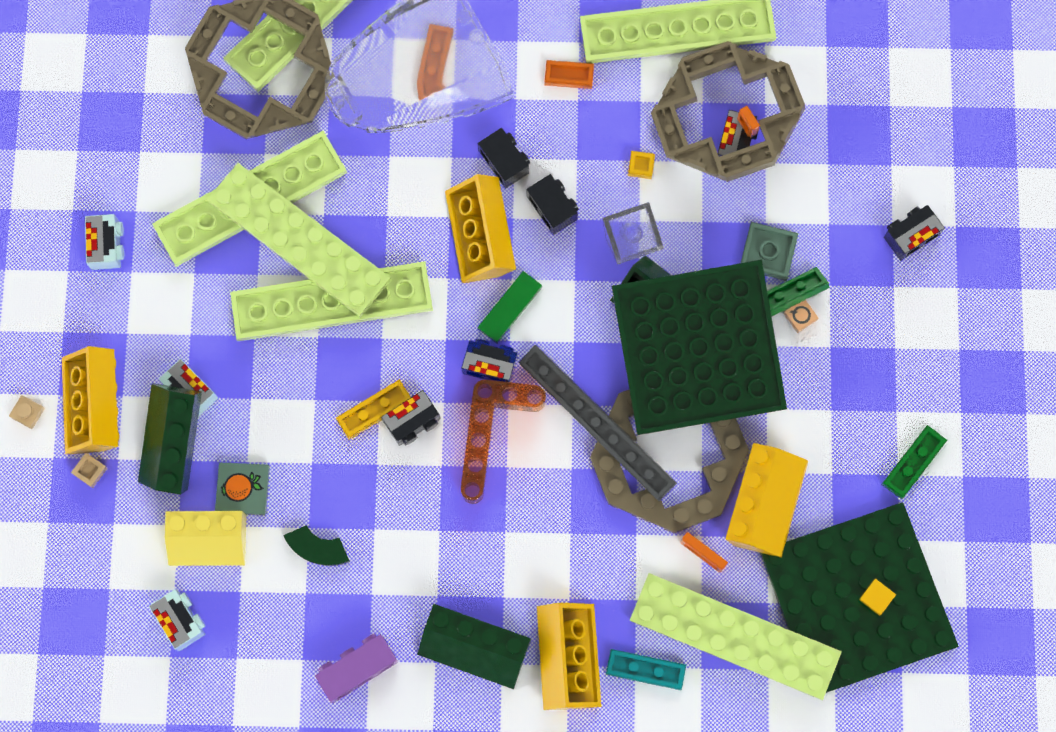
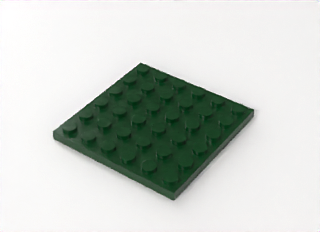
[611,259,787,435]
[760,502,959,697]

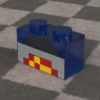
[461,339,518,386]

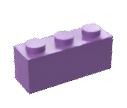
[315,633,398,704]

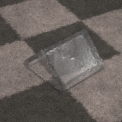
[602,202,664,264]

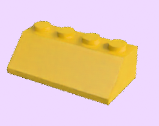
[445,174,516,283]
[61,346,119,455]
[725,443,809,557]
[537,603,602,710]

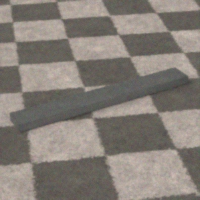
[519,345,677,501]

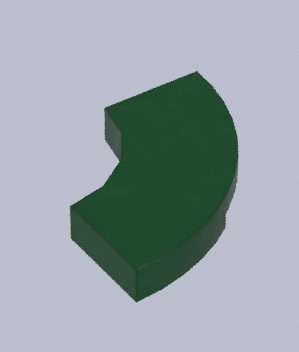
[283,525,350,566]

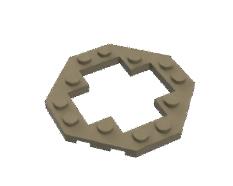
[185,0,336,139]
[651,41,806,182]
[590,390,749,534]

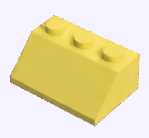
[165,511,247,566]

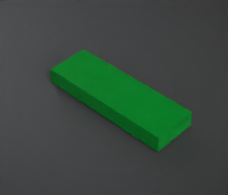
[767,267,830,316]
[477,271,542,344]
[881,425,947,500]

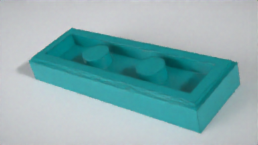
[606,649,686,691]

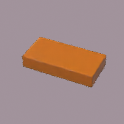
[544,60,594,89]
[680,532,728,572]

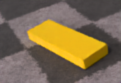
[336,379,411,440]

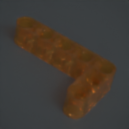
[461,380,546,504]

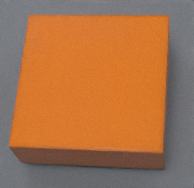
[737,106,760,138]

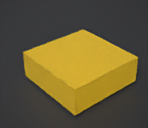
[628,151,655,179]
[859,579,896,616]

